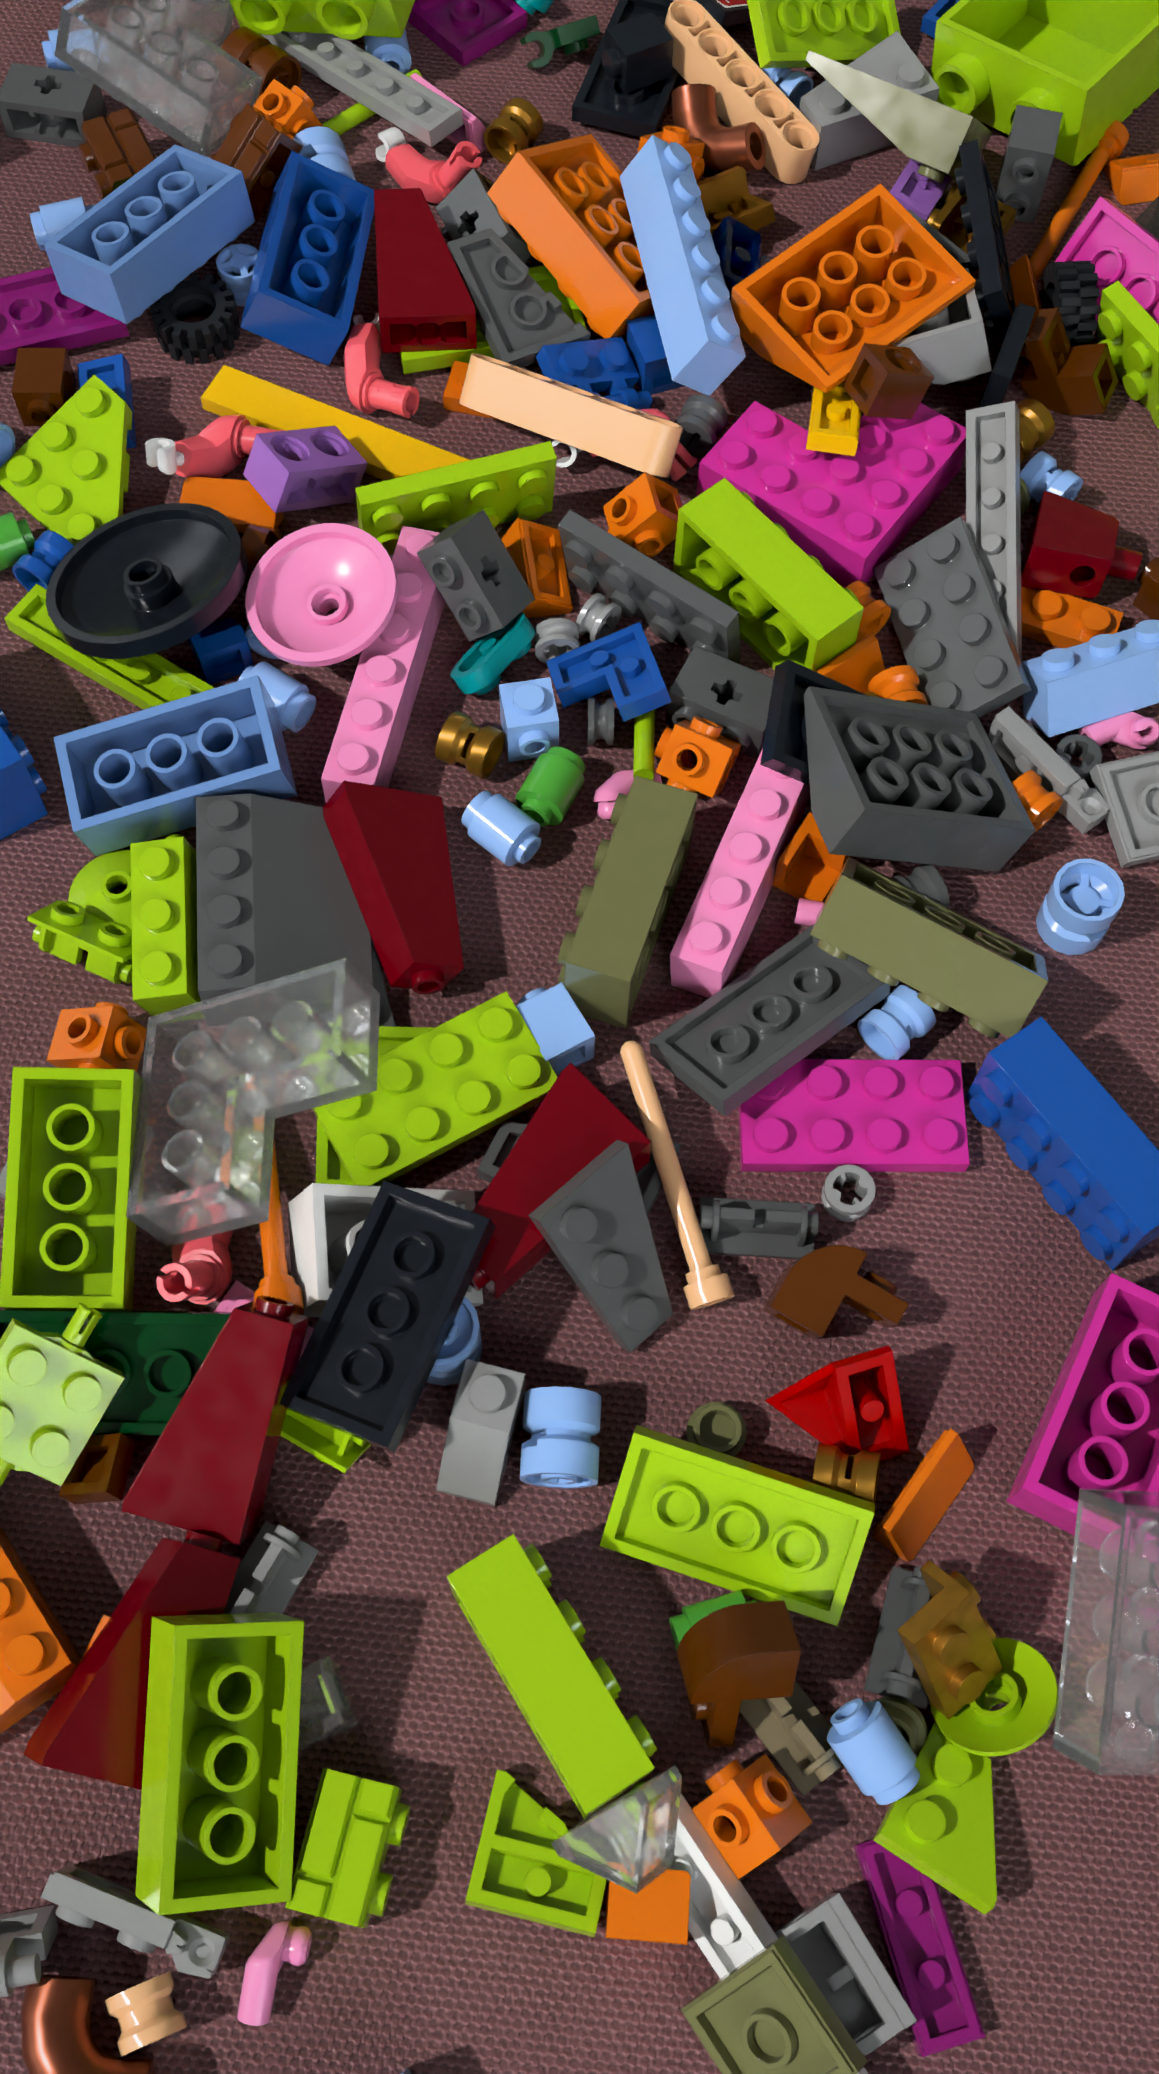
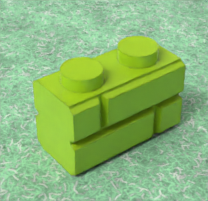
[285,1768,410,1928]

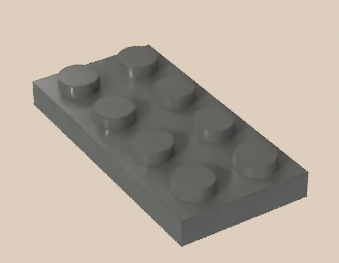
[558,510,741,663]
[873,517,1032,718]
[649,925,890,1116]

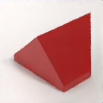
[765,1345,909,1461]

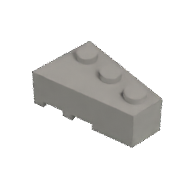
[799,30,940,171]

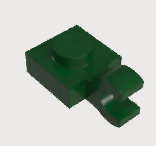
[520,15,601,70]

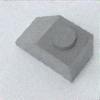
[436,1359,526,1507]

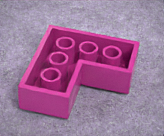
[696,401,966,588]
[1006,1273,1159,1558]

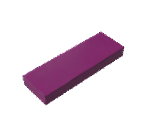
[854,1840,985,2057]

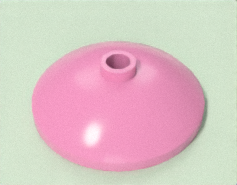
[245,523,398,667]

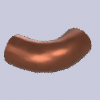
[672,83,766,175]
[21,1974,155,2074]

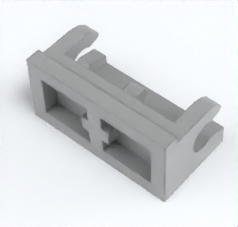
[774,1893,917,2056]

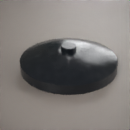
[46,503,248,659]

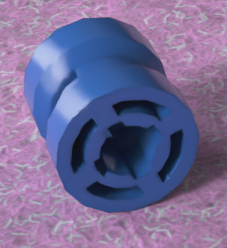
[12,530,74,592]

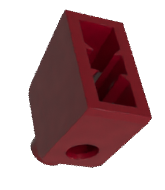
[1021,491,1142,599]

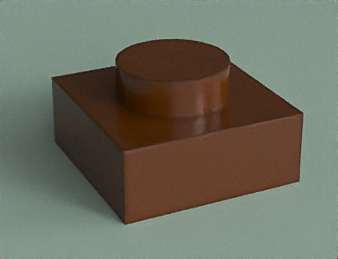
[59,1433,136,1504]

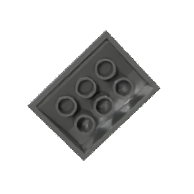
[804,686,1036,872]
[196,793,375,1021]

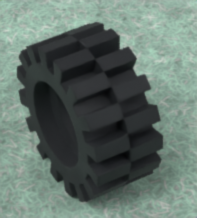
[1039,261,1100,346]
[150,273,240,364]

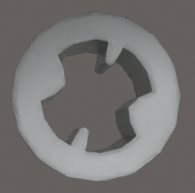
[576,593,622,642]
[534,618,580,664]
[821,1164,876,1222]

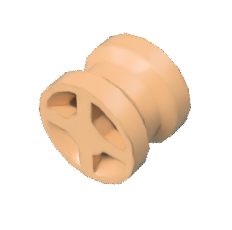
[105,1971,188,2057]

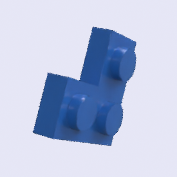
[546,622,672,722]

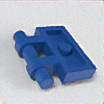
[536,337,652,409]

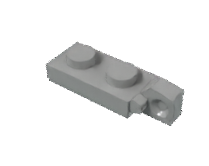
[987,706,1110,834]
[40,1865,230,1979]

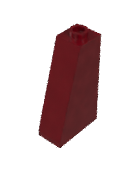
[374,188,477,353]
[323,780,464,994]
[470,1063,651,1299]
[121,1296,310,1545]
[24,1531,241,1790]

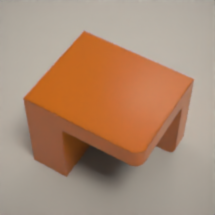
[773,812,851,902]
[604,1864,691,1945]

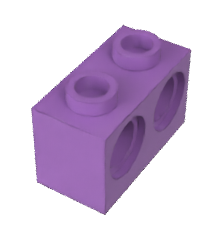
[243,426,368,513]

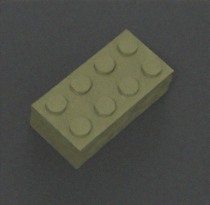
[557,775,698,1029]
[810,857,1048,1039]

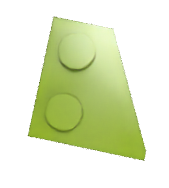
[873,1723,997,1915]
[465,1769,610,1937]

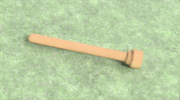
[620,1040,735,1310]

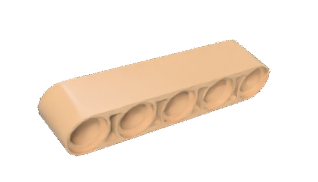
[664,0,820,184]
[459,353,683,477]

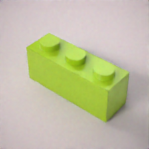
[130,836,205,1020]

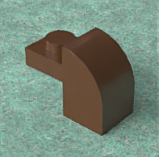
[1020,308,1118,415]
[762,1245,909,1339]
[677,1601,801,1747]

